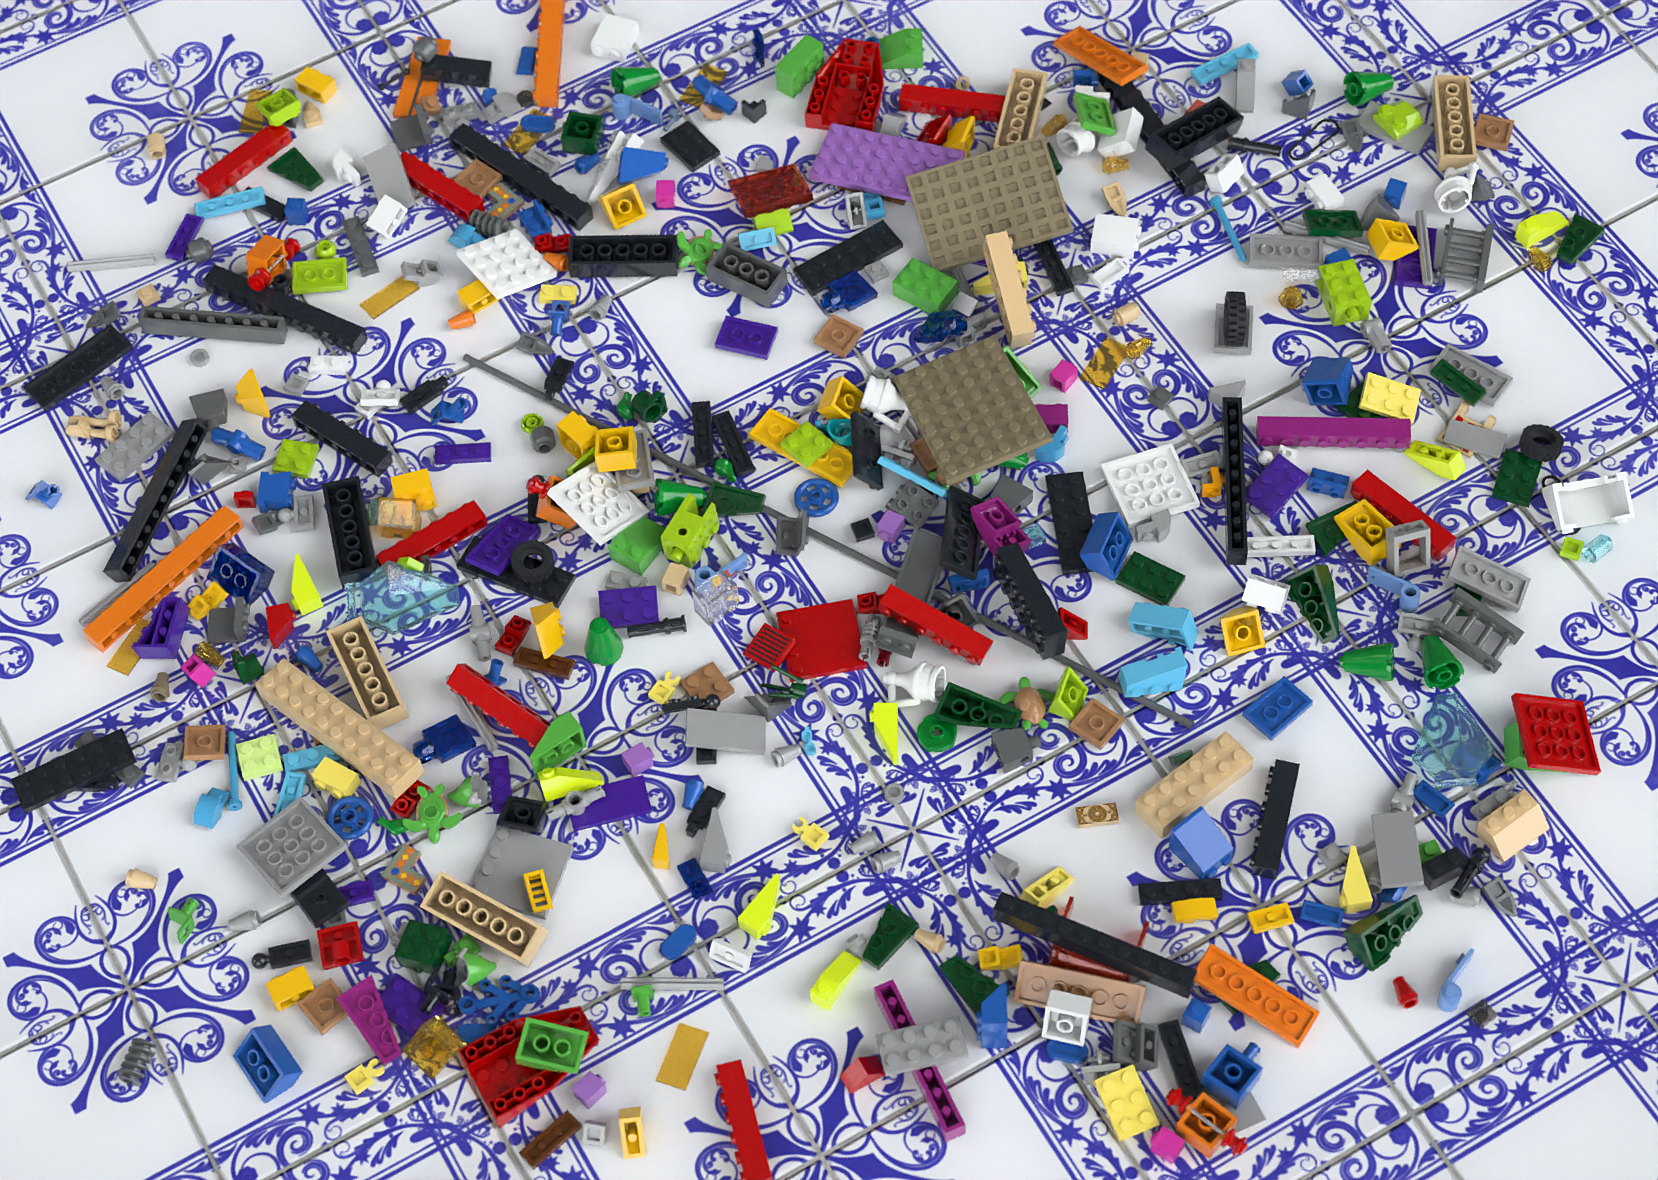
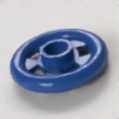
[794,478,839,517]
[326,796,374,840]

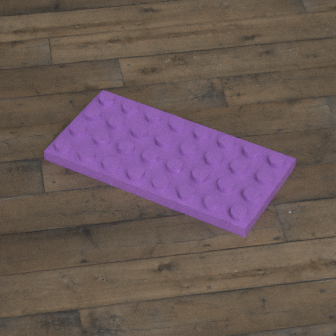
[808,123,965,202]

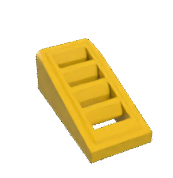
[652,823,670,870]
[523,869,553,914]

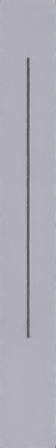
[463,354,1194,729]

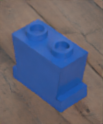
[257,471,296,513]

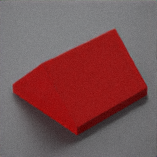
[916,114,952,146]

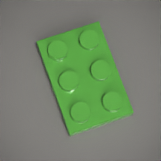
[1073,92,1116,136]

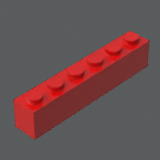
[899,83,1005,123]
[195,124,293,199]
[400,151,485,223]
[1350,469,1456,562]
[376,500,488,581]
[878,584,993,666]
[446,663,551,749]
[714,1059,773,1180]

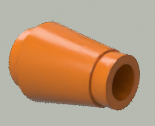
[543,252,568,272]
[448,309,476,330]

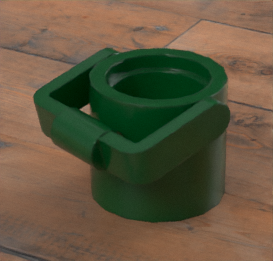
[631,390,668,423]
[231,651,265,685]

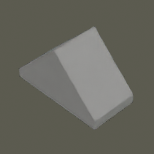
[880,113,908,137]
[845,192,868,230]
[1208,380,1246,407]

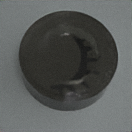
[517,90,534,107]

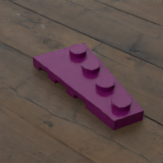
[337,974,402,1067]

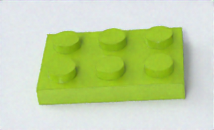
[292,257,347,295]

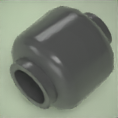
[412,36,438,62]
[186,237,214,263]
[530,426,556,454]

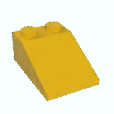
[1334,499,1401,566]

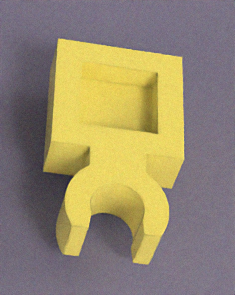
[648,671,680,705]
[792,817,829,851]
[344,1058,385,1095]

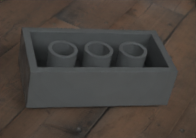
[706,242,788,308]

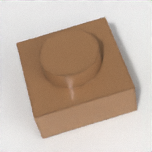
[419,96,441,115]
[699,104,724,121]

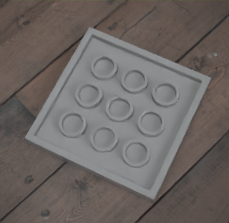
[236,796,348,898]
[472,825,574,920]

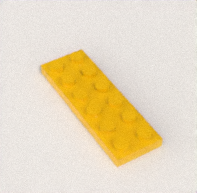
[749,408,853,488]

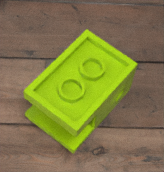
[1316,258,1372,327]
[660,493,720,569]

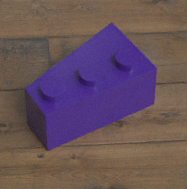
[132,597,190,659]

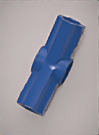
[692,74,738,115]
[211,427,266,462]

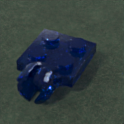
[820,270,878,314]
[914,311,968,343]
[412,714,476,764]

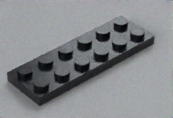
[793,220,903,296]
[22,324,134,412]
[1045,471,1094,575]
[939,485,985,581]
[456,536,576,608]
[11,728,137,814]

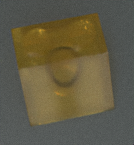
[378,497,422,539]
[402,1015,466,1080]

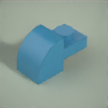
[863,192,885,221]
[448,224,486,249]
[1035,425,1069,463]
[194,787,231,829]

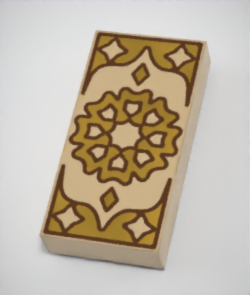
[1075,802,1119,828]

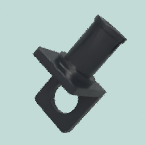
[419,966,450,1016]
[433,970,462,1017]

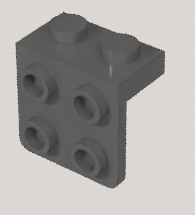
[390,103,434,152]
[884,479,939,529]
[775,509,809,557]
[207,597,250,644]

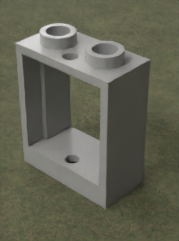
[1386,520,1431,577]

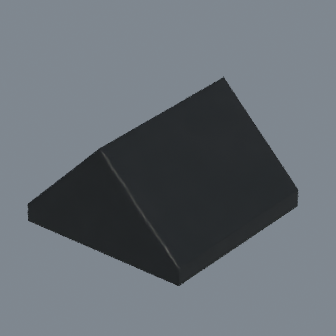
[497,795,548,833]

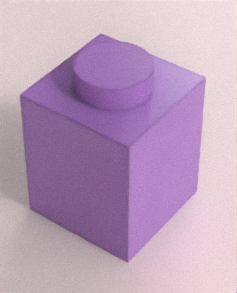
[876,509,905,544]
[621,742,654,777]
[572,1071,607,1110]

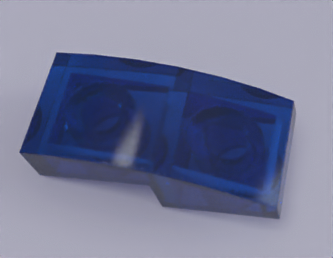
[751,29,765,68]
[677,857,713,901]

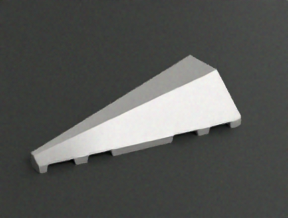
[585,130,644,206]

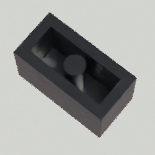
[1421,847,1468,891]

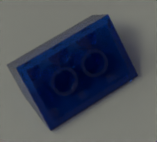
[207,543,275,606]

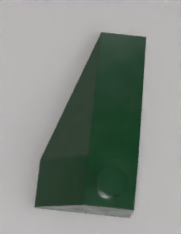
[1284,564,1340,644]
[933,682,1022,730]
[1343,895,1423,971]

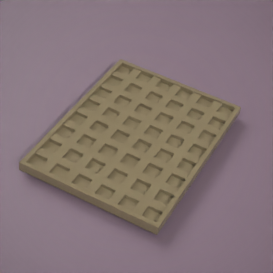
[905,135,1074,272]
[892,334,1053,485]

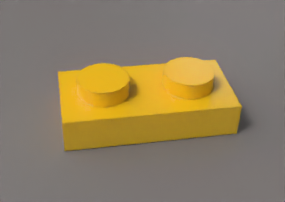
[1247,902,1294,934]

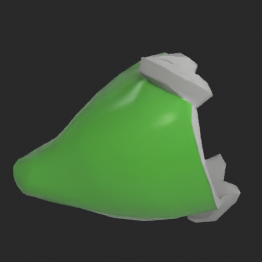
[447,775,491,808]
[456,947,497,992]

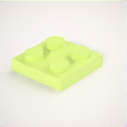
[236,734,283,781]

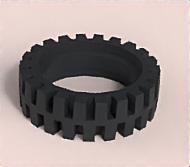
[1223,291,1246,347]

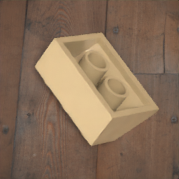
[1475,789,1550,863]

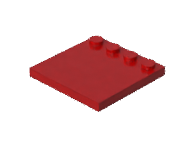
[776,599,867,682]
[1511,693,1601,776]

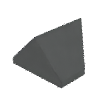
[1281,89,1316,120]
[1470,174,1495,202]
[1360,194,1401,231]
[188,453,233,485]
[938,592,981,628]
[744,691,792,722]

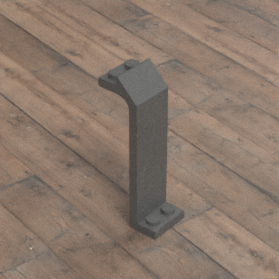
[874,527,942,659]

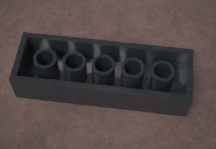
[1145,96,1244,170]
[568,234,679,278]
[322,476,381,589]
[993,542,1067,660]

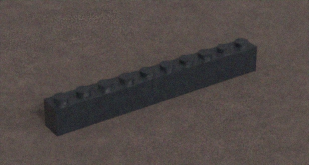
[1097,72,1206,198]
[449,123,594,231]
[203,264,368,354]
[1221,397,1248,565]
[103,418,209,582]
[993,891,1197,999]

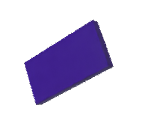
[1394,225,1437,290]
[465,514,539,576]
[570,775,652,832]

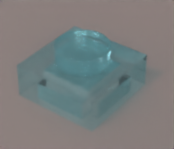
[367,499,382,526]
[1022,523,1046,549]

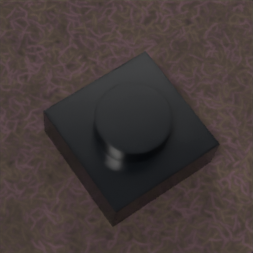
[850,518,875,543]

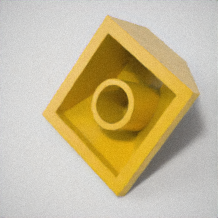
[235,368,271,418]
[1220,606,1265,657]

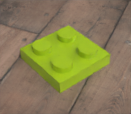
[780,421,833,469]
[272,439,320,479]

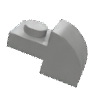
[482,92,522,125]
[400,259,442,287]
[951,291,979,317]
[955,312,987,349]
[1135,509,1171,543]

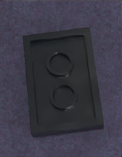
[660,120,720,173]

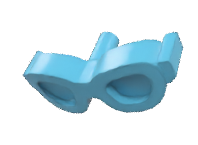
[801,726,816,756]

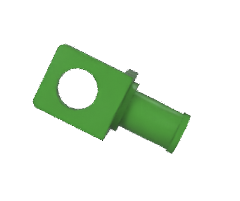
[167,897,199,944]
[631,976,654,1017]

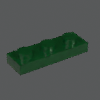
[1430,358,1486,407]

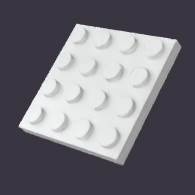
[457,229,557,299]
[1101,443,1200,528]
[547,461,650,546]

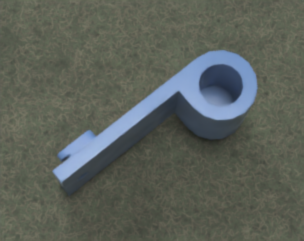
[611,93,663,126]
[695,552,747,595]
[1367,566,1421,613]
[1437,948,1475,1012]

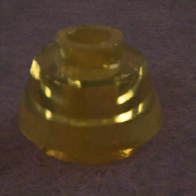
[1278,286,1303,309]

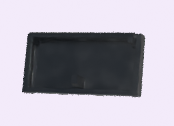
[849,411,884,491]
[290,868,350,928]

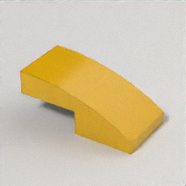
[187,581,229,621]
[1171,898,1219,924]
[978,944,1024,970]

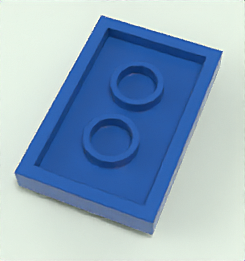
[1242,676,1313,741]

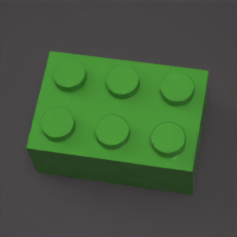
[775,34,825,99]
[892,258,958,318]

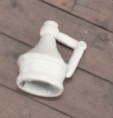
[1056,114,1101,156]
[1434,161,1479,213]
[860,375,911,433]
[883,661,946,708]

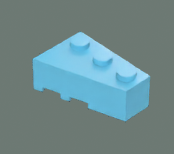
[1128,602,1199,651]
[1119,646,1188,698]

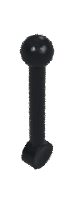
[378,68,410,90]

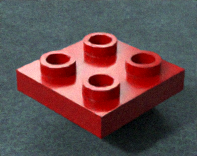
[316,921,365,970]

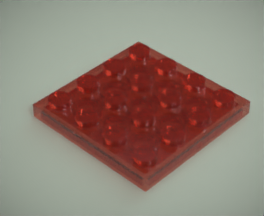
[727,163,814,218]

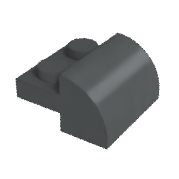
[1113,1019,1158,1071]

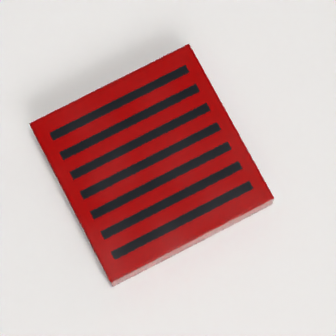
[743,623,797,673]

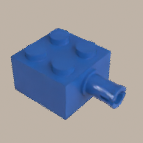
[1201,1042,1263,1110]

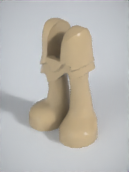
[66,410,121,442]

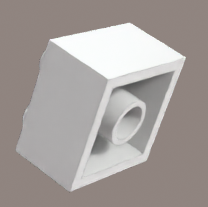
[1242,574,1291,613]
[1042,989,1093,1046]

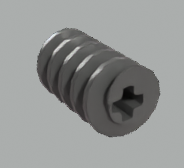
[469,209,509,237]
[117,1038,156,1086]

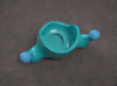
[815,418,852,447]

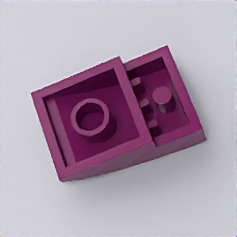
[970,496,1032,557]

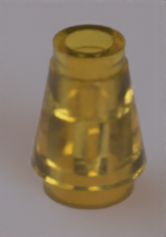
[1041,114,1068,137]
[1102,157,1129,175]
[1528,246,1553,272]
[1125,336,1152,360]
[195,641,225,667]

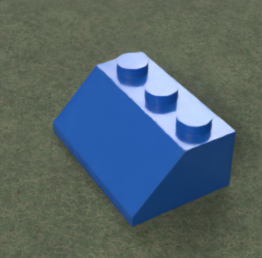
[1079,512,1133,580]
[977,984,1008,1049]
[233,1025,303,1103]

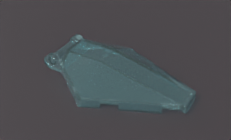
[344,561,460,635]
[1412,692,1494,791]

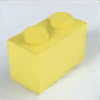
[311,756,361,799]

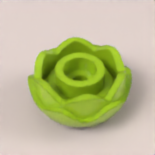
[315,240,337,259]
[521,413,544,434]

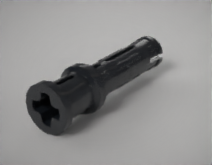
[1227,135,1282,157]
[627,615,687,638]
[1450,847,1491,899]

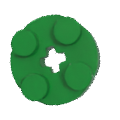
[917,714,957,752]

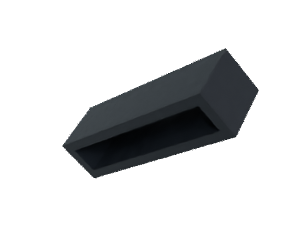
[420,54,492,88]

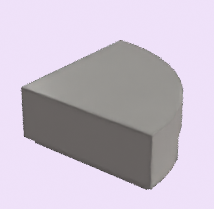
[756,154,774,174]

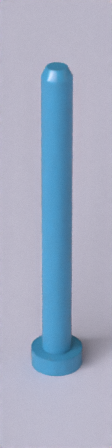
[1209,196,1247,262]
[227,731,242,811]

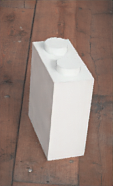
[591,13,639,62]
[1097,107,1144,160]
[1090,213,1142,258]

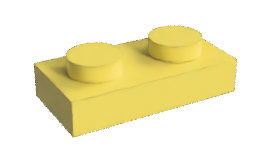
[539,284,578,305]

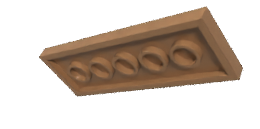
[1013,959,1146,1024]

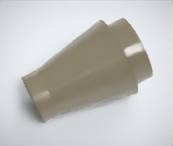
[150,672,170,702]

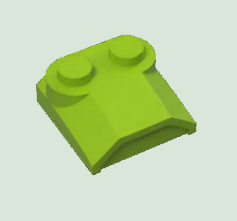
[254,87,301,126]
[1373,100,1423,140]

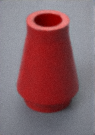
[1392,976,1418,1009]

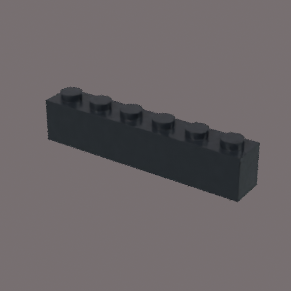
[291,400,393,477]
[1249,759,1300,880]

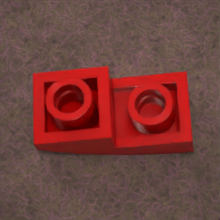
[534,233,572,253]
[857,591,884,614]
[495,615,531,657]
[390,780,432,819]

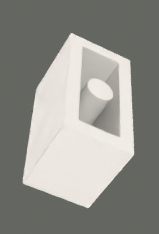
[1204,153,1245,193]
[1305,174,1344,210]
[366,195,408,239]

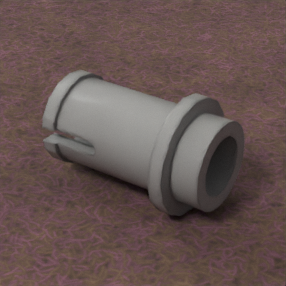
[391,922,408,948]

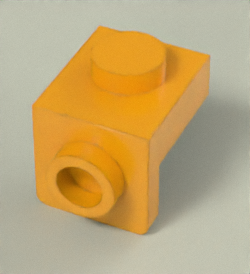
[1201,466,1224,498]

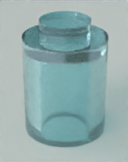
[1582,534,1613,563]

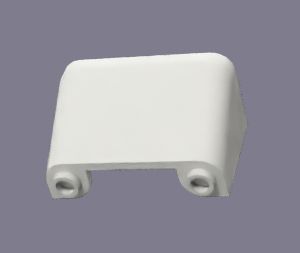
[1542,472,1635,534]

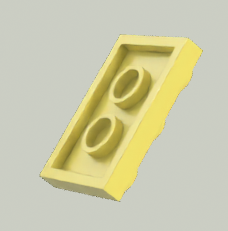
[1358,372,1421,425]
[1093,1065,1160,1142]

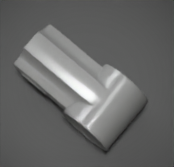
[1360,317,1392,354]

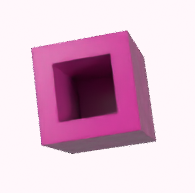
[655,180,676,208]
[1049,359,1078,393]
[180,653,216,688]
[1149,1126,1185,1165]

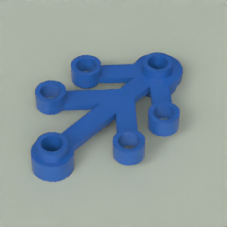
[458,975,540,1028]

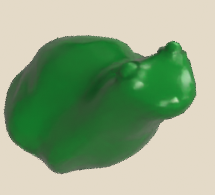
[616,392,634,421]
[713,458,737,483]
[376,816,408,836]

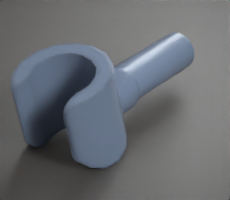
[663,108,680,132]

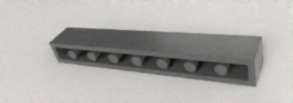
[138,306,288,344]

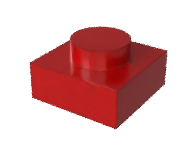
[233,490,257,508]

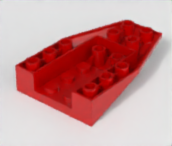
[805,38,884,132]
[458,1006,600,1128]

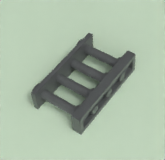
[1436,218,1494,293]
[1428,587,1524,674]

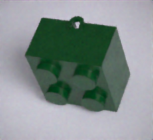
[560,111,605,155]
[394,919,453,974]

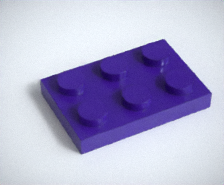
[715,315,778,360]
[1245,453,1309,520]
[598,585,659,629]
[380,974,447,1042]

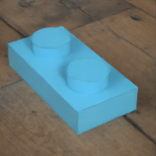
[738,227,777,251]

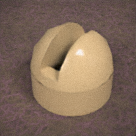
[956,76,970,91]

